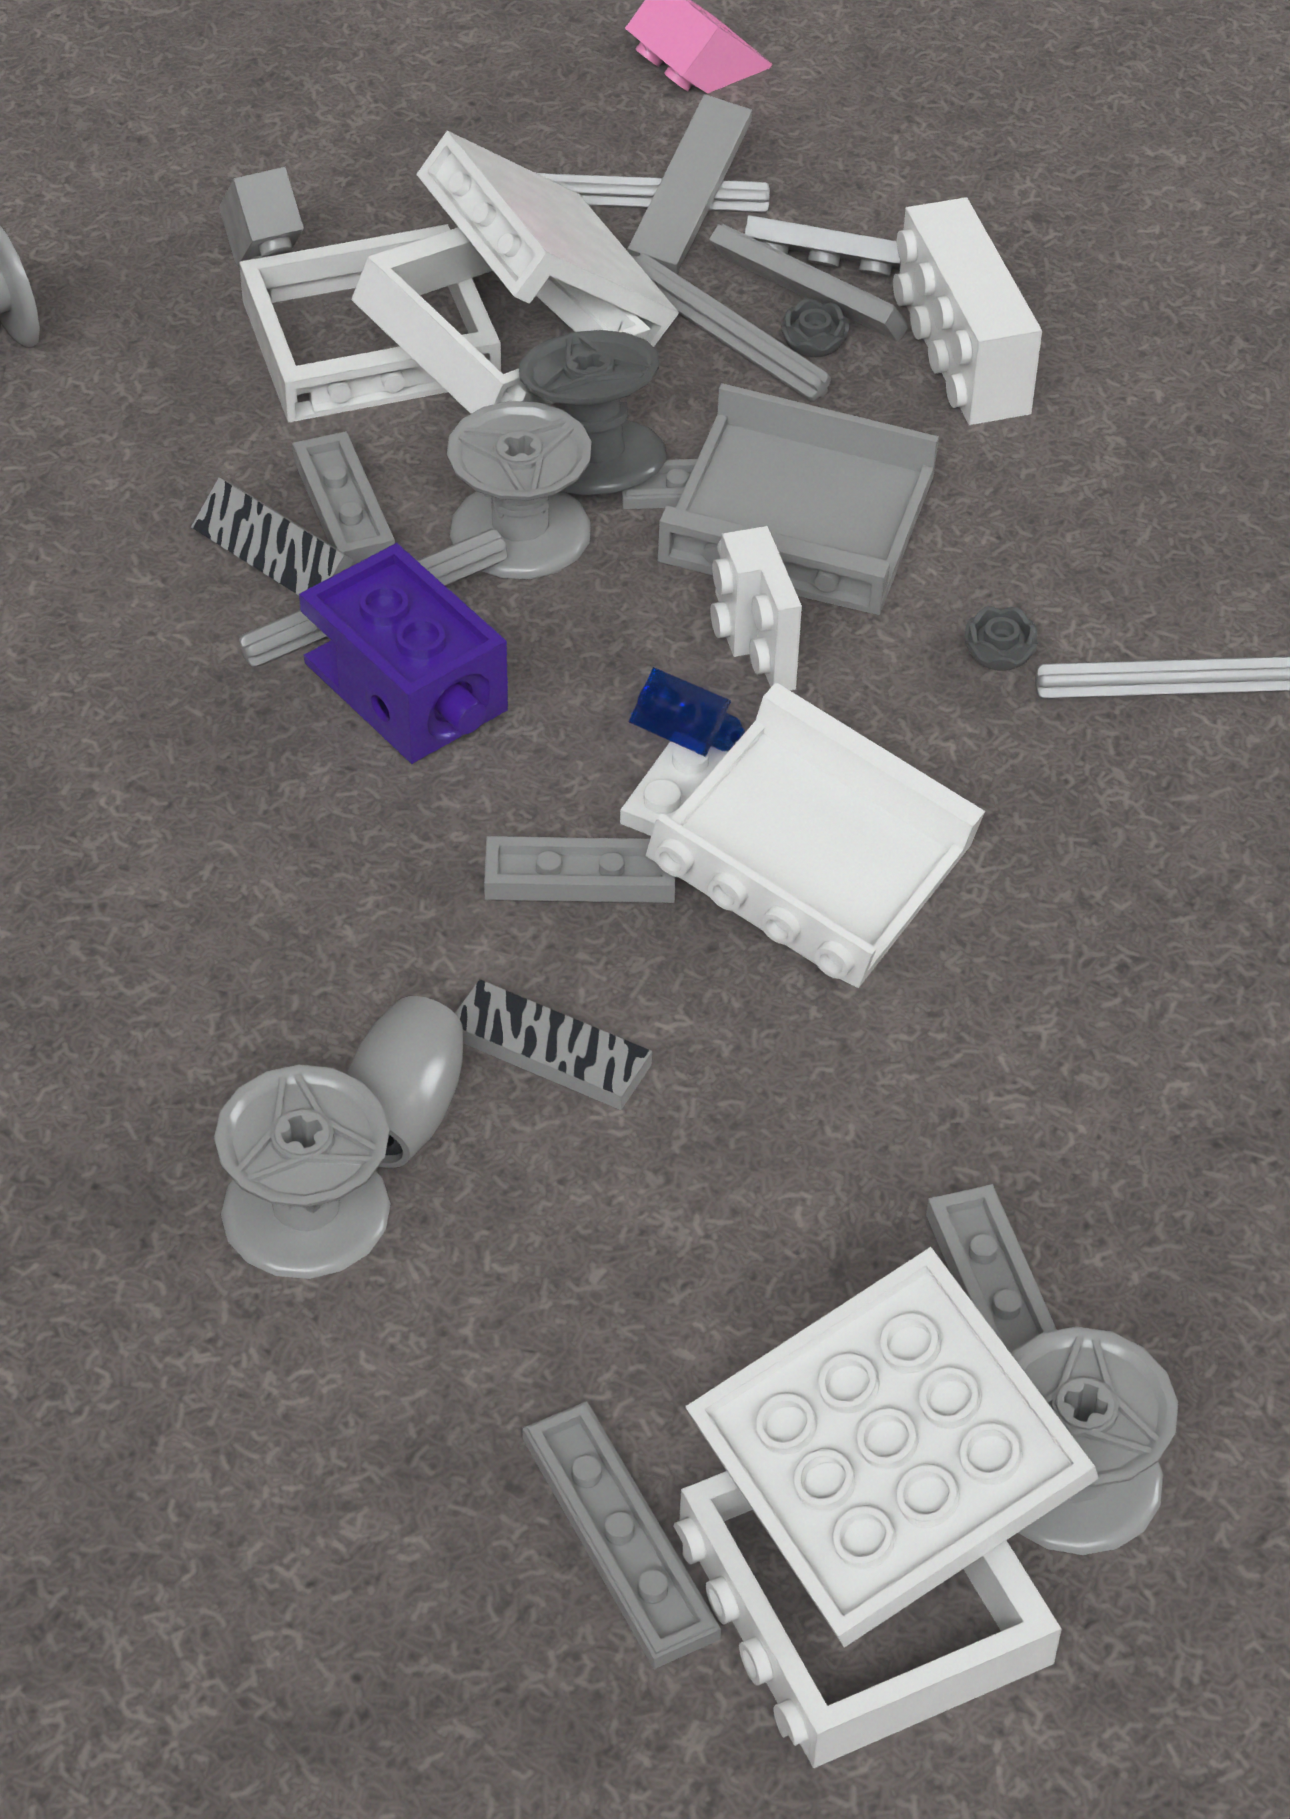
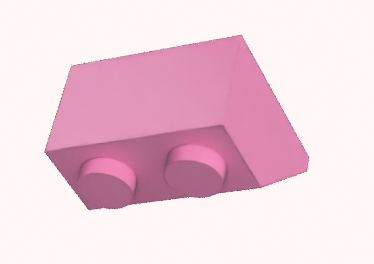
[625,0,773,94]

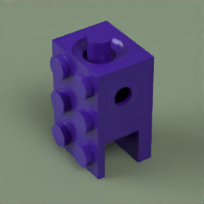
[299,543,508,764]

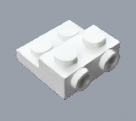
[710,526,802,690]

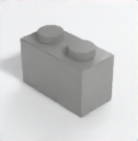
[219,167,304,267]

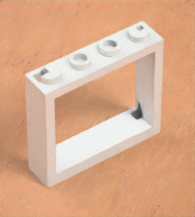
[239,224,501,423]
[351,227,651,414]
[673,1471,1061,1768]

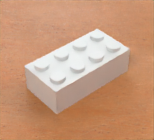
[893,197,1042,425]

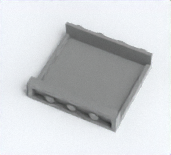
[658,383,939,615]

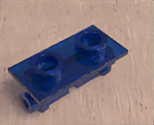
[628,667,745,757]

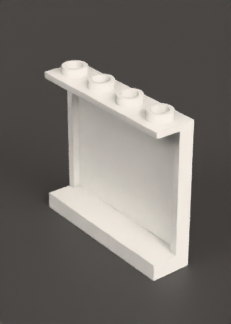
[416,131,679,347]
[646,682,985,988]

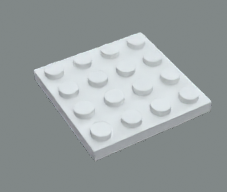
[685,1247,1099,1648]

